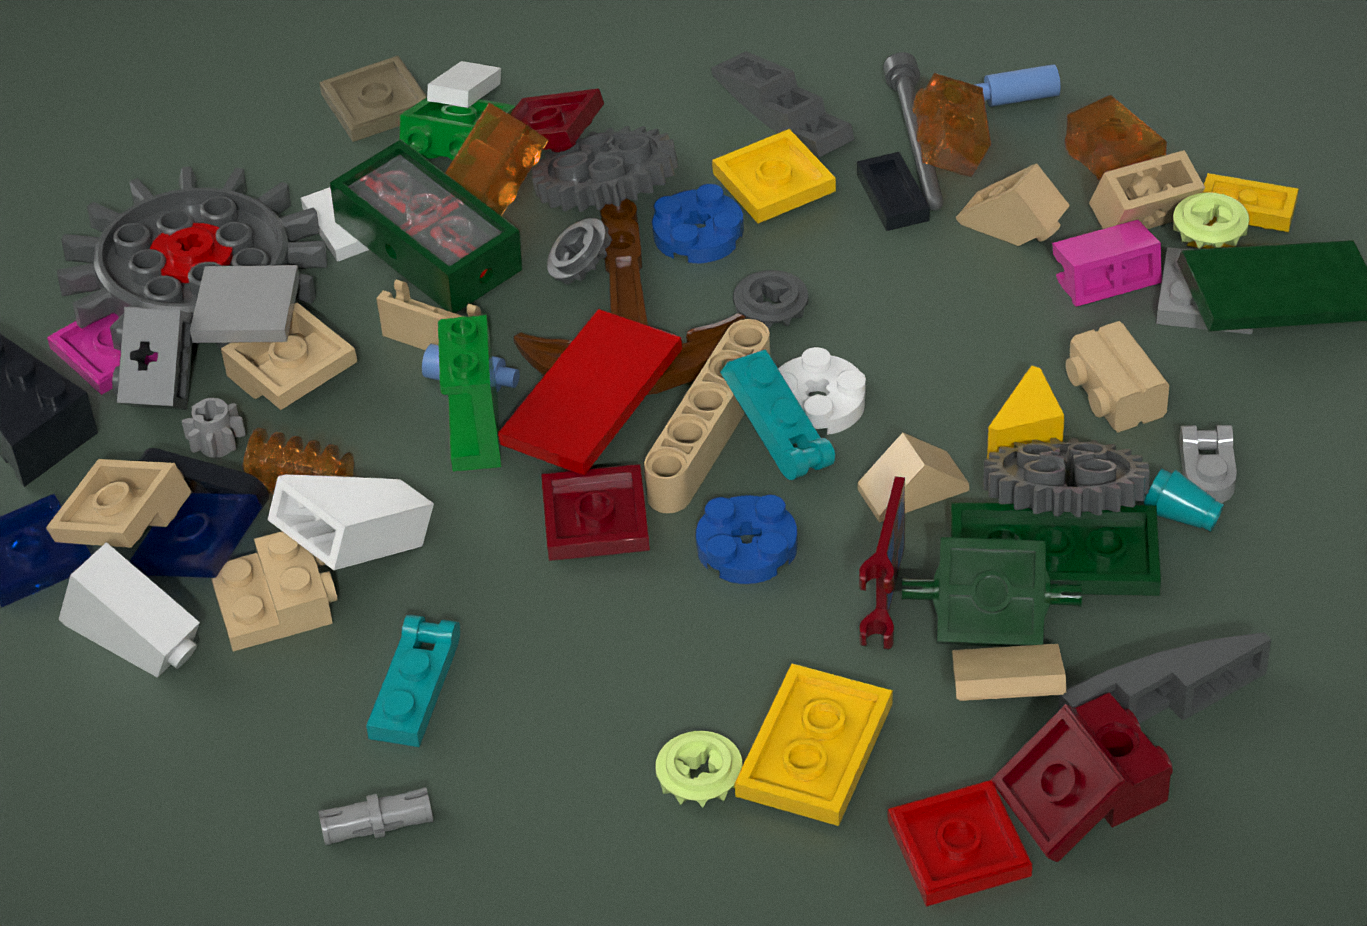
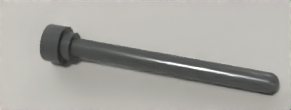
[883,52,943,211]

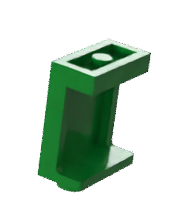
[438,315,502,472]

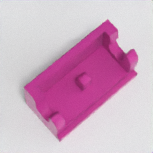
[1052,220,1162,307]

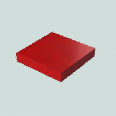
[888,780,1032,907]

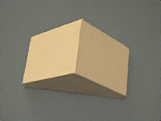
[858,432,969,522]

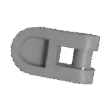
[1179,425,1237,503]

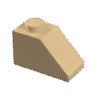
[956,163,1070,246]

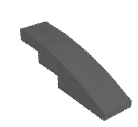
[711,51,855,157]
[1058,632,1271,724]

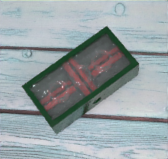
[330,139,522,313]

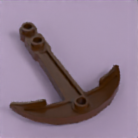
[513,199,746,395]

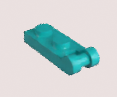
[720,349,835,480]
[366,614,460,747]

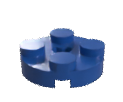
[652,184,744,264]
[696,495,798,584]

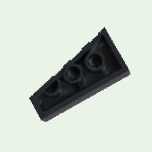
[0,334,98,487]

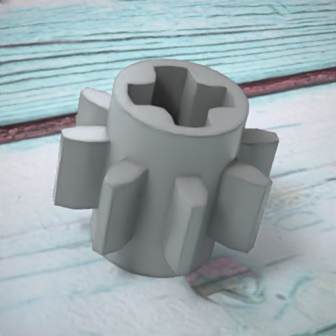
[182,398,246,458]

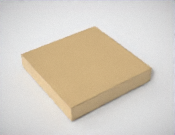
[952,644,1067,701]

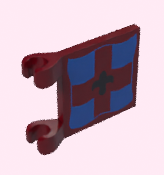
[859,476,905,650]

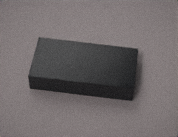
[857,152,930,231]

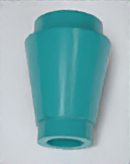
[1144,469,1224,532]

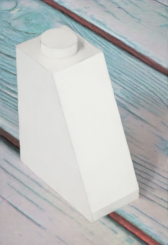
[268,474,434,570]
[59,542,200,678]

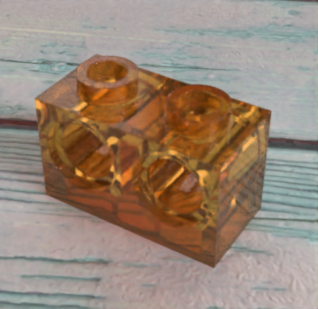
[913,73,991,177]

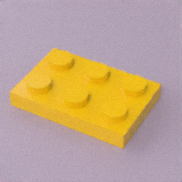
[735,663,893,826]

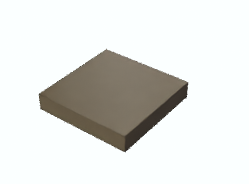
[319,56,427,142]

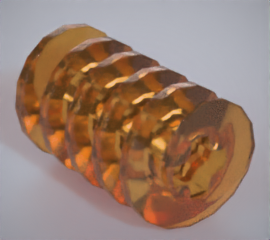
[243,427,354,494]

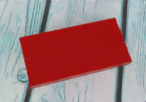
[498,309,682,476]

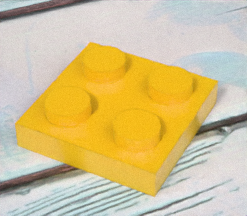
[712,129,836,224]

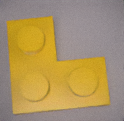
[1187,173,1299,249]

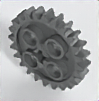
[532,126,678,212]
[983,438,1150,517]

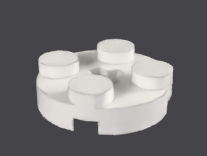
[778,347,866,435]

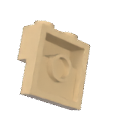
[221,302,357,410]
[46,459,191,548]
[208,531,337,652]

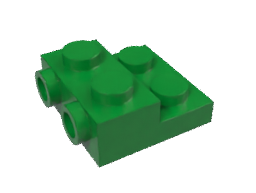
[399,97,516,166]

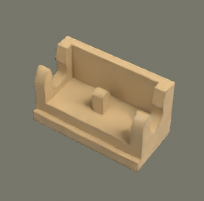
[376,279,481,350]

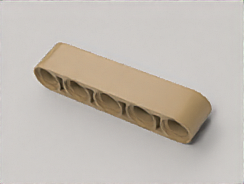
[644,319,771,513]

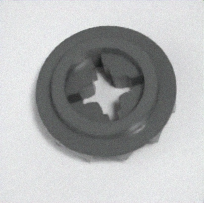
[547,218,612,285]
[733,270,808,329]

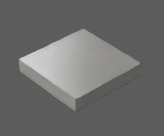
[190,265,300,343]

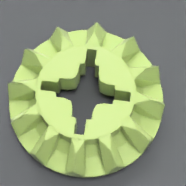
[1173,193,1249,249]
[656,731,743,808]

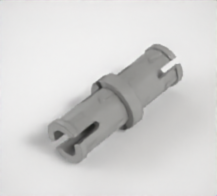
[318,787,433,846]

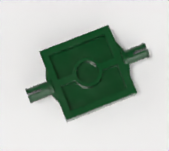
[902,537,1082,647]

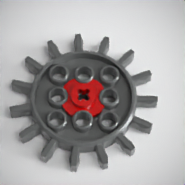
[57,167,327,352]

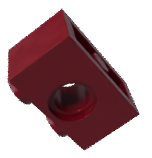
[1075,692,1173,828]

